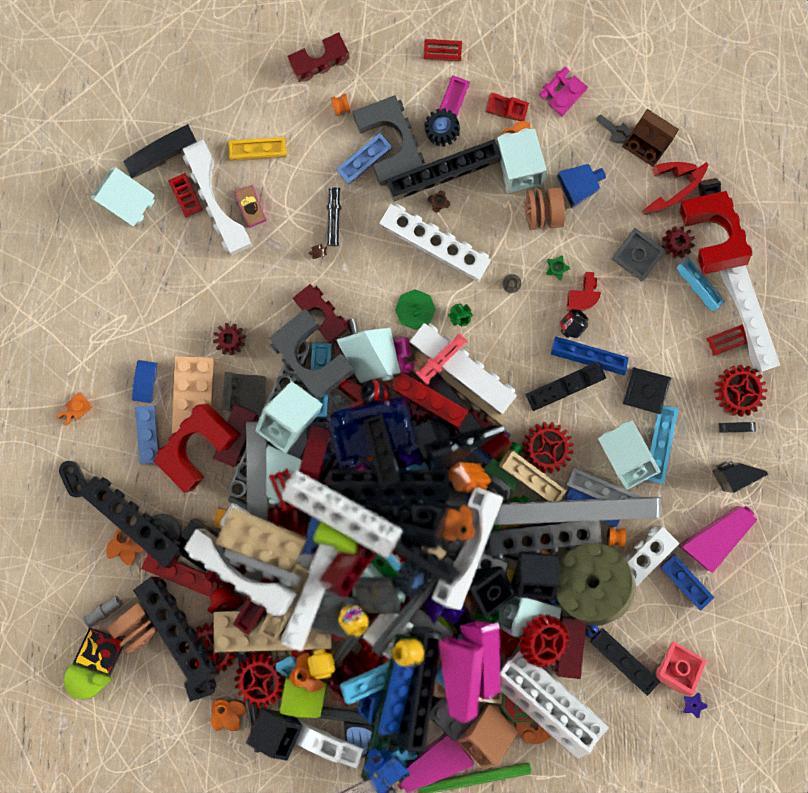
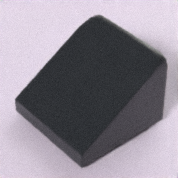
[699,178,721,196]

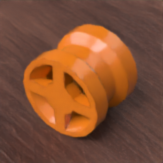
[331,93,350,116]
[607,527,626,548]

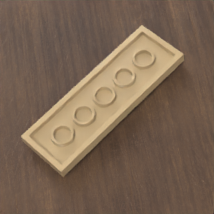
[214,611,332,652]

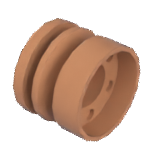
[525,187,565,230]
[107,602,157,655]

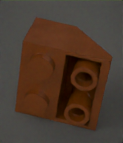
[622,109,679,167]

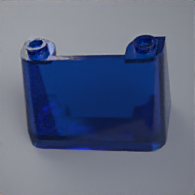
[328,397,417,467]

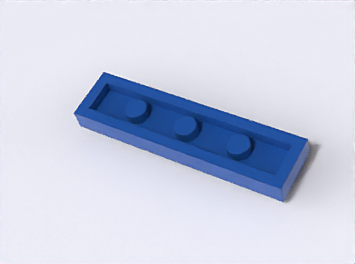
[551,336,629,375]
[378,660,415,735]

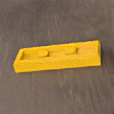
[228,137,287,161]

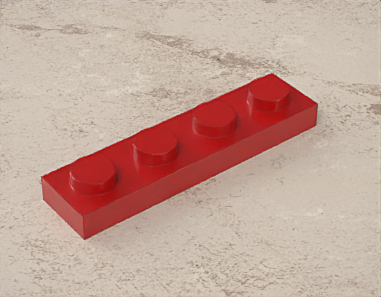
[392,372,469,429]
[141,553,218,597]

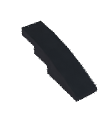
[123,124,197,179]
[525,361,607,411]
[419,373,482,434]

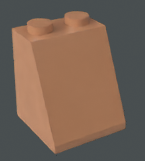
[456,704,518,768]

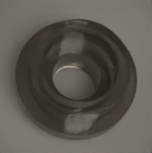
[502,274,521,293]

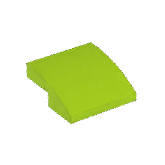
[314,520,359,554]
[280,675,327,718]

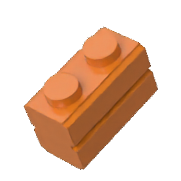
[448,462,491,493]

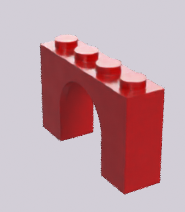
[679,191,753,275]
[153,403,240,493]

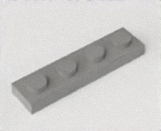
[566,468,642,499]
[223,549,302,587]

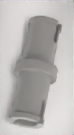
[83,596,122,627]

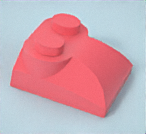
[656,641,707,696]

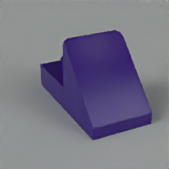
[422,594,465,624]

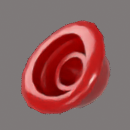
[207,587,243,614]

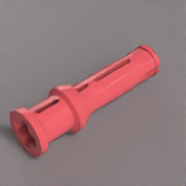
[415,333,468,385]

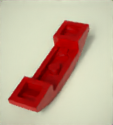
[642,162,709,215]

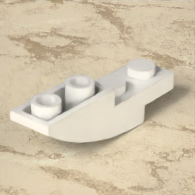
[296,721,365,769]

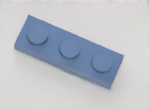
[336,133,392,185]
[135,405,159,464]

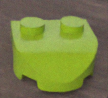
[64,663,112,700]

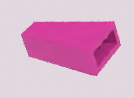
[679,506,757,573]
[460,621,500,700]
[439,637,484,723]
[398,733,474,793]

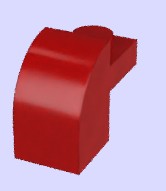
[567,272,601,312]

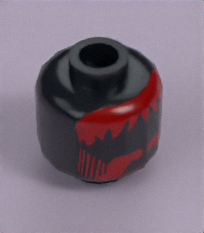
[560,310,588,338]
[361,379,390,407]

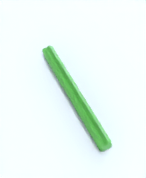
[418,763,532,793]

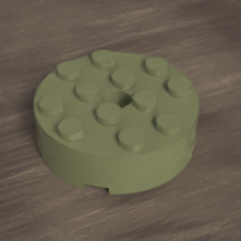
[556,543,636,626]

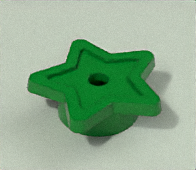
[546,255,570,280]

